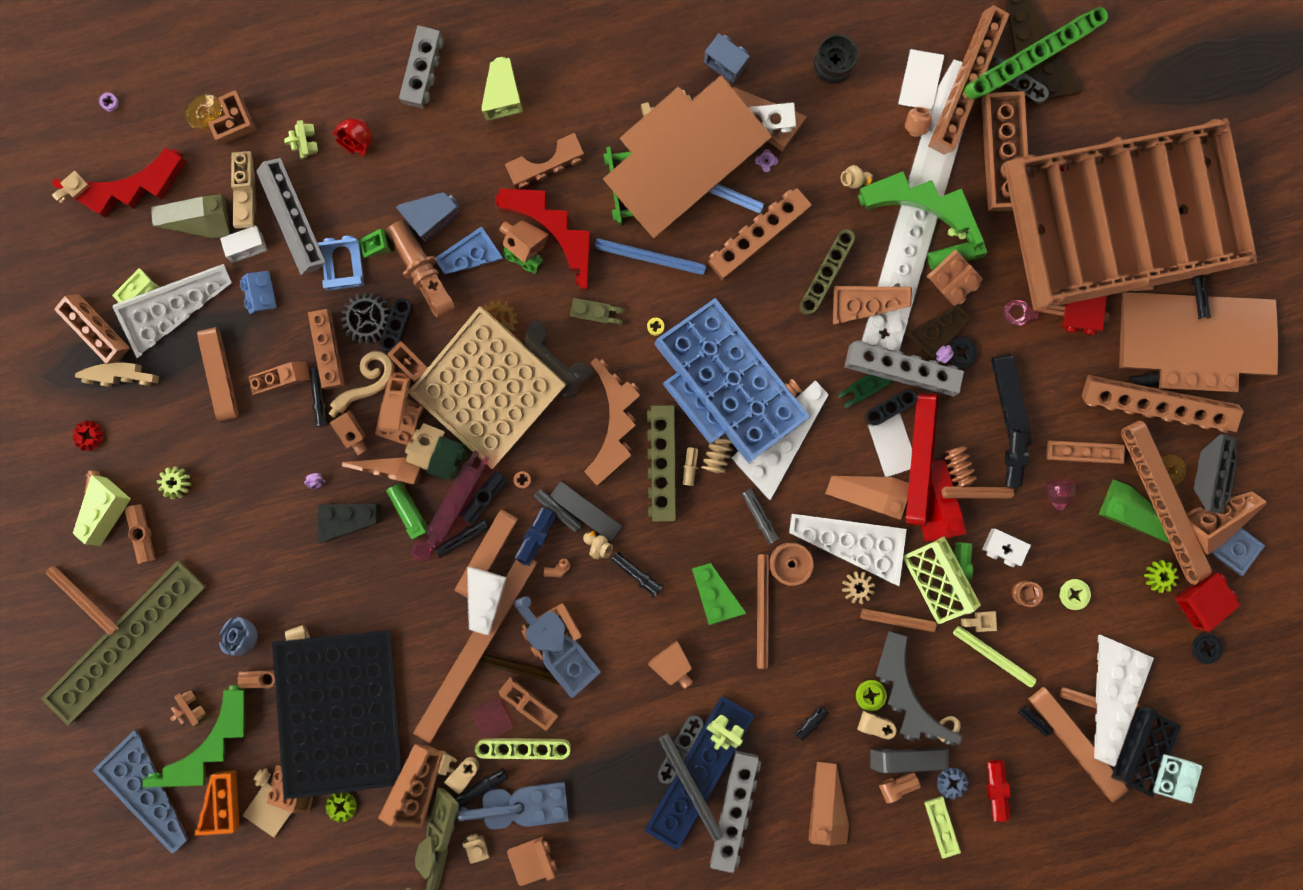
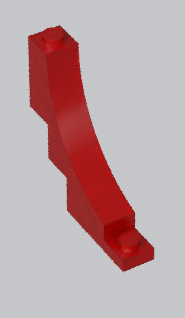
[51,148,187,218]
[496,189,590,291]

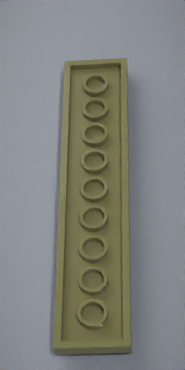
[41,560,206,726]

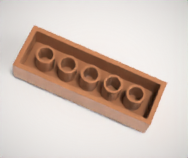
[981,91,1030,212]

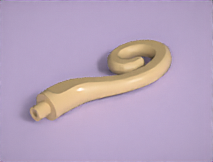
[329,350,394,418]

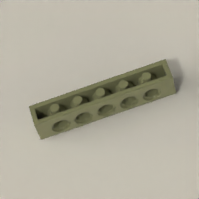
[647,405,675,521]

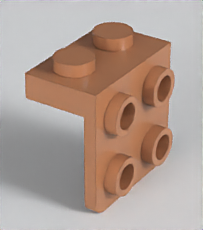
[507,836,557,886]

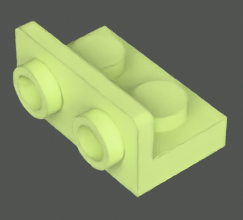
[112,268,160,303]

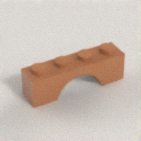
[505,133,585,189]

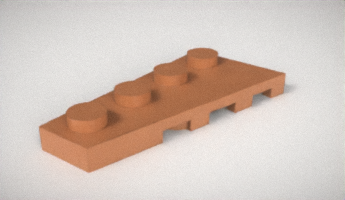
[833,286,912,325]

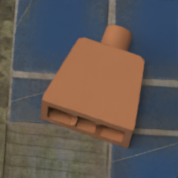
[499,221,549,263]
[330,410,367,455]
[648,640,693,689]

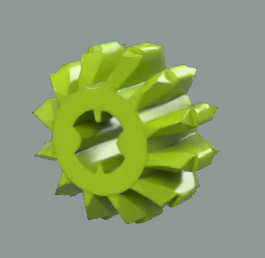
[1144,560,1179,593]

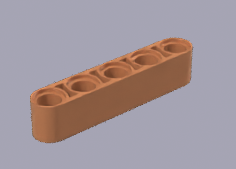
[197,327,239,422]
[454,509,518,598]

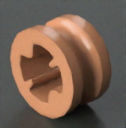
[785,379,802,397]
[514,471,531,488]

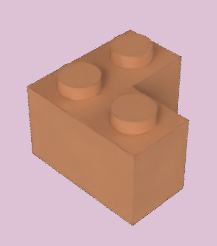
[208,90,256,145]

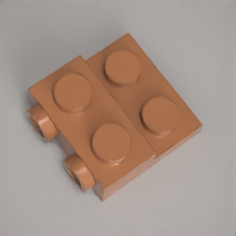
[927,250,983,306]

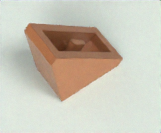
[387,341,427,382]

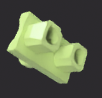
[284,120,318,159]
[706,715,744,750]

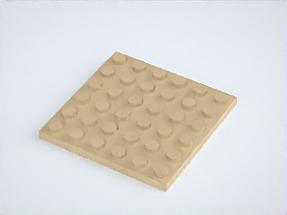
[409,306,567,469]

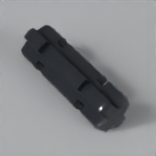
[1018,705,1053,737]

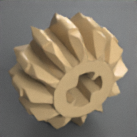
[842,571,875,604]

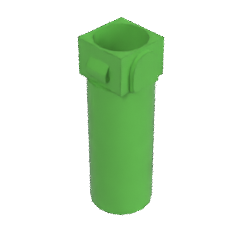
[927,237,987,271]
[386,482,430,540]

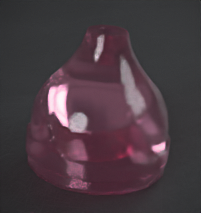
[1046,480,1076,510]

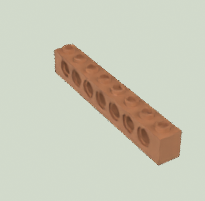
[928,5,1010,155]
[1082,375,1244,433]

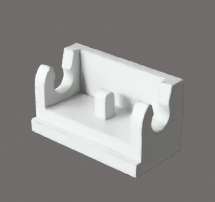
[220,225,268,263]

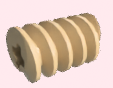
[701,435,733,474]

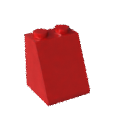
[1174,572,1240,632]

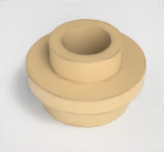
[254,768,271,787]

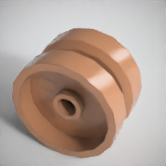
[769,543,813,586]

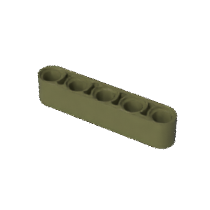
[799,229,855,316]

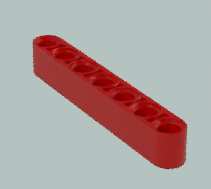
[906,393,939,526]

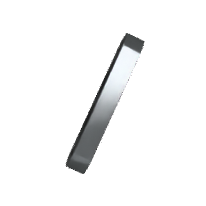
[987,55,1049,104]
[658,714,703,784]

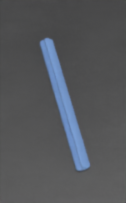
[595,239,706,275]

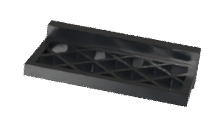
[1111,706,1181,798]

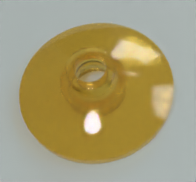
[185,94,222,129]

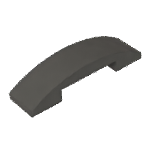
[549,481,622,541]

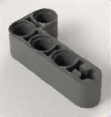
[870,747,949,773]

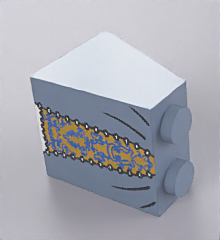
[396,192,461,243]

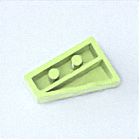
[73,475,131,546]

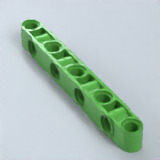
[965,7,1108,100]

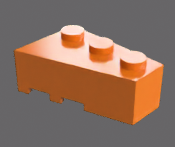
[195,770,240,835]

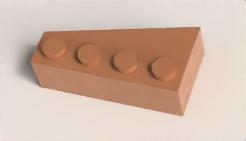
[733,87,807,152]
[378,744,443,828]

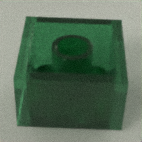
[426,436,467,481]

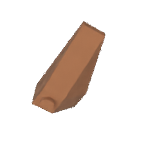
[825,476,909,520]
[1187,491,1267,555]
[808,761,849,846]

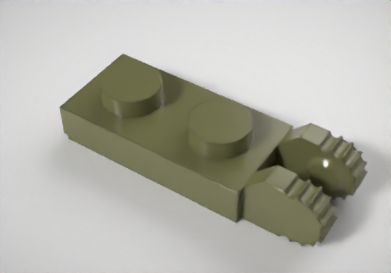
[570,298,625,325]

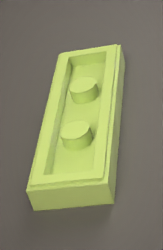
[924,796,961,859]

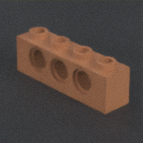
[54,294,130,364]
[308,309,345,390]

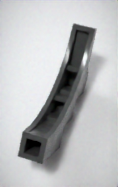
[876,631,963,746]

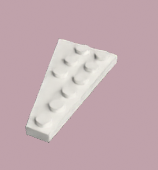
[731,380,829,500]
[789,514,907,586]
[1094,635,1154,766]

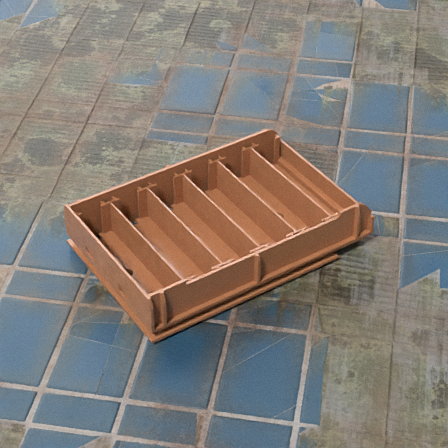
[1004,118,1258,310]

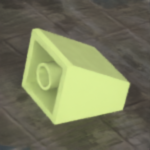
[482,57,523,121]

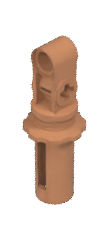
[386,220,454,317]

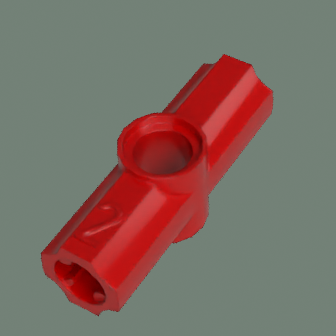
[987,760,1010,822]

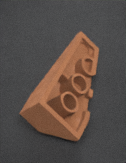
[342,458,423,485]

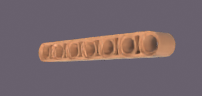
[1028,687,1129,803]

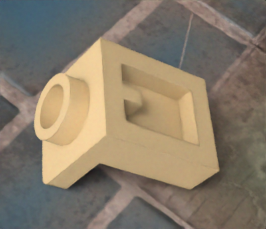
[463,833,490,864]

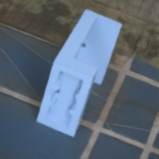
[318,236,365,291]

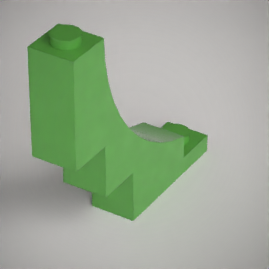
[858,171,984,248]
[143,685,246,787]

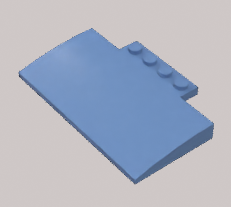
[654,298,810,464]

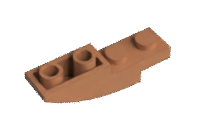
[379,372,412,432]

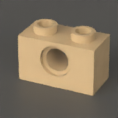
[405,423,445,470]

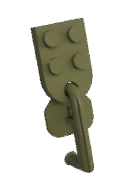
[406,788,459,890]

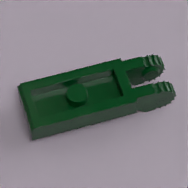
[837,374,892,409]

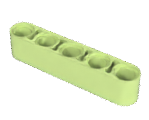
[475,738,571,759]

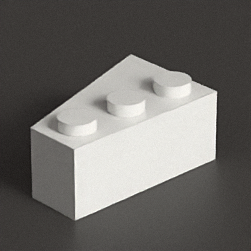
[468,566,507,635]

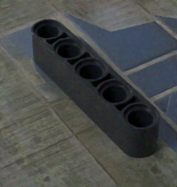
[991,353,1032,445]

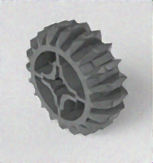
[341,292,392,344]

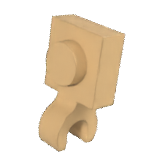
[52,171,90,203]
[961,611,997,632]

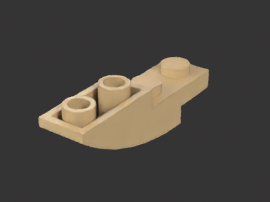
[231,151,256,228]
[75,363,159,387]

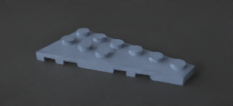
[92,729,188,854]

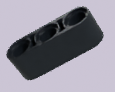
[380,298,413,352]
[864,389,917,426]

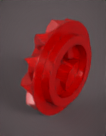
[72,421,103,451]

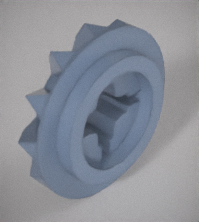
[937,768,969,799]

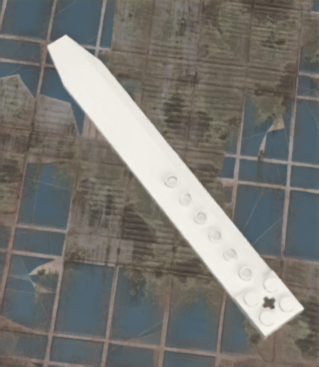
[862,60,964,352]

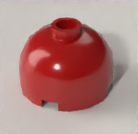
[332,118,372,156]

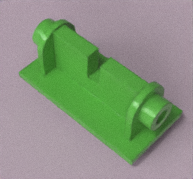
[503,247,543,274]

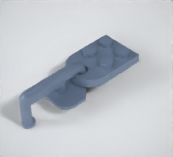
[514,597,601,698]
[456,781,568,829]

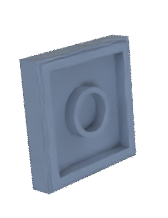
[1210,528,1265,576]

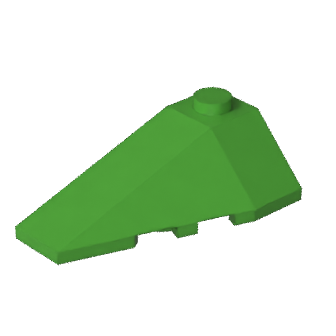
[1099,479,1170,544]

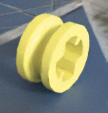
[647,318,664,336]

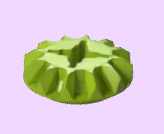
[856,680,887,711]
[325,792,357,823]

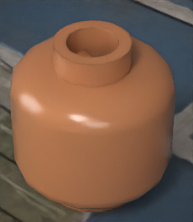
[905,107,932,137]

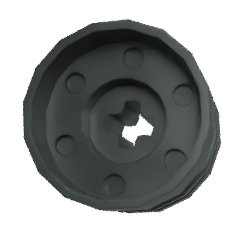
[813,34,858,84]

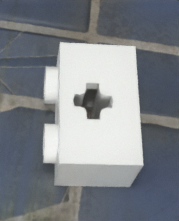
[982,529,1031,568]

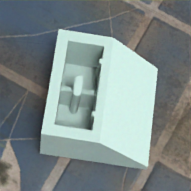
[1153,754,1202,804]

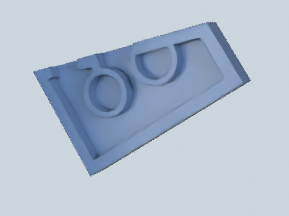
[436,226,503,275]

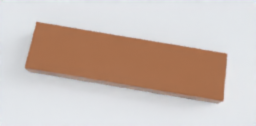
[1046,441,1125,464]

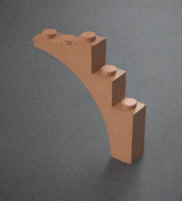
[584,358,640,486]

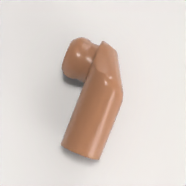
[544,559,570,578]

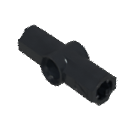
[1005,428,1029,488]
[459,469,508,525]

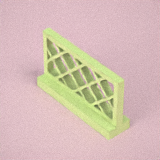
[903,536,981,624]

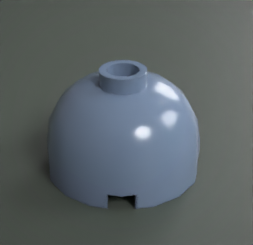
[219,617,258,656]

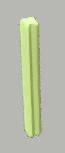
[953,626,1037,687]

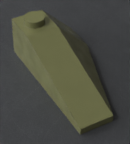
[151,194,231,238]

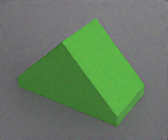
[359,229,392,258]

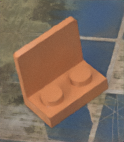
[375,399,424,445]
[267,765,314,814]

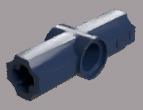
[515,508,556,566]

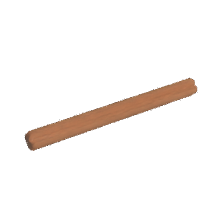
[757,554,769,669]

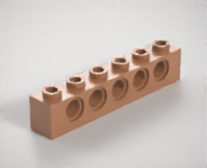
[708,188,812,281]

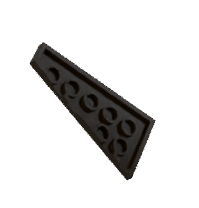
[1005,0,1082,103]

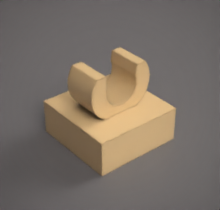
[438,750,457,775]

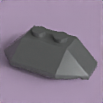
[1194,434,1237,514]

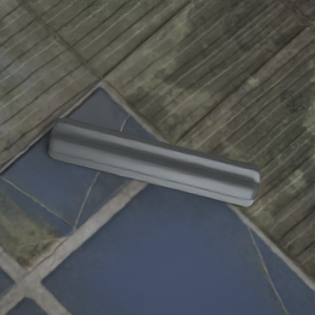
[534,489,582,532]

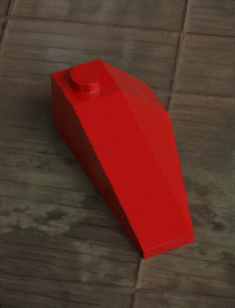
[921,459,966,542]

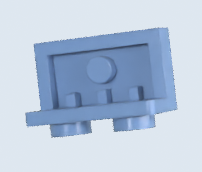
[240,271,277,314]

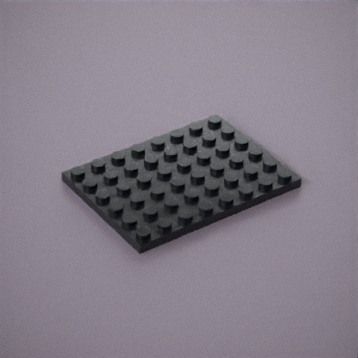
[272,630,401,800]

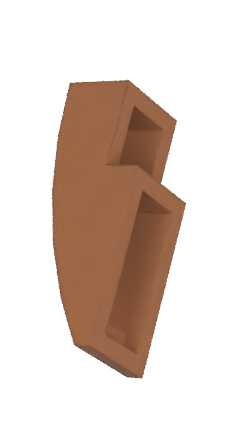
[498,677,558,731]

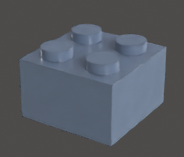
[704,33,750,84]

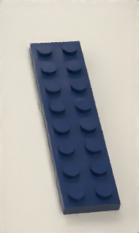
[644,695,755,850]

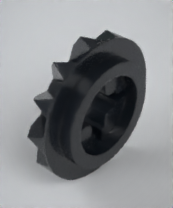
[948,337,977,368]
[1191,633,1223,664]

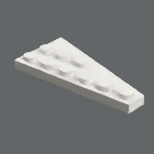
[113,264,232,358]

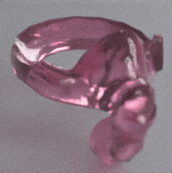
[1004,300,1038,326]

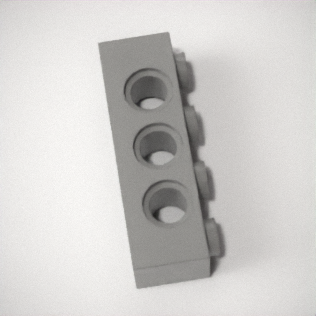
[399,25,444,109]

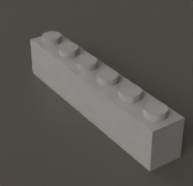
[256,158,326,275]

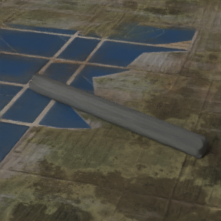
[659,734,723,841]

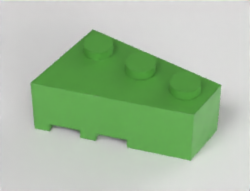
[692,563,746,625]

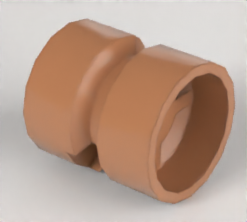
[1012,581,1043,607]

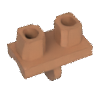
[170,691,206,727]

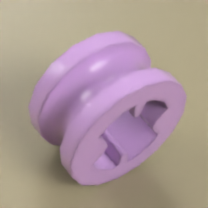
[99,93,119,112]

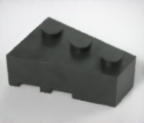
[318,504,380,543]

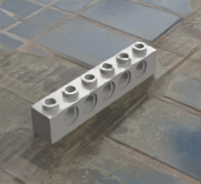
[844,341,964,397]
[710,750,761,873]

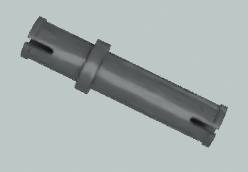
[741,488,780,544]

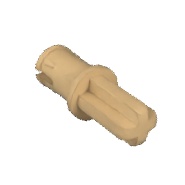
[682,447,699,486]

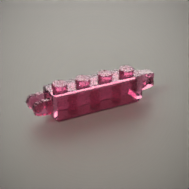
[425,450,489,549]

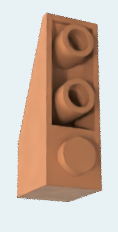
[248,361,311,395]

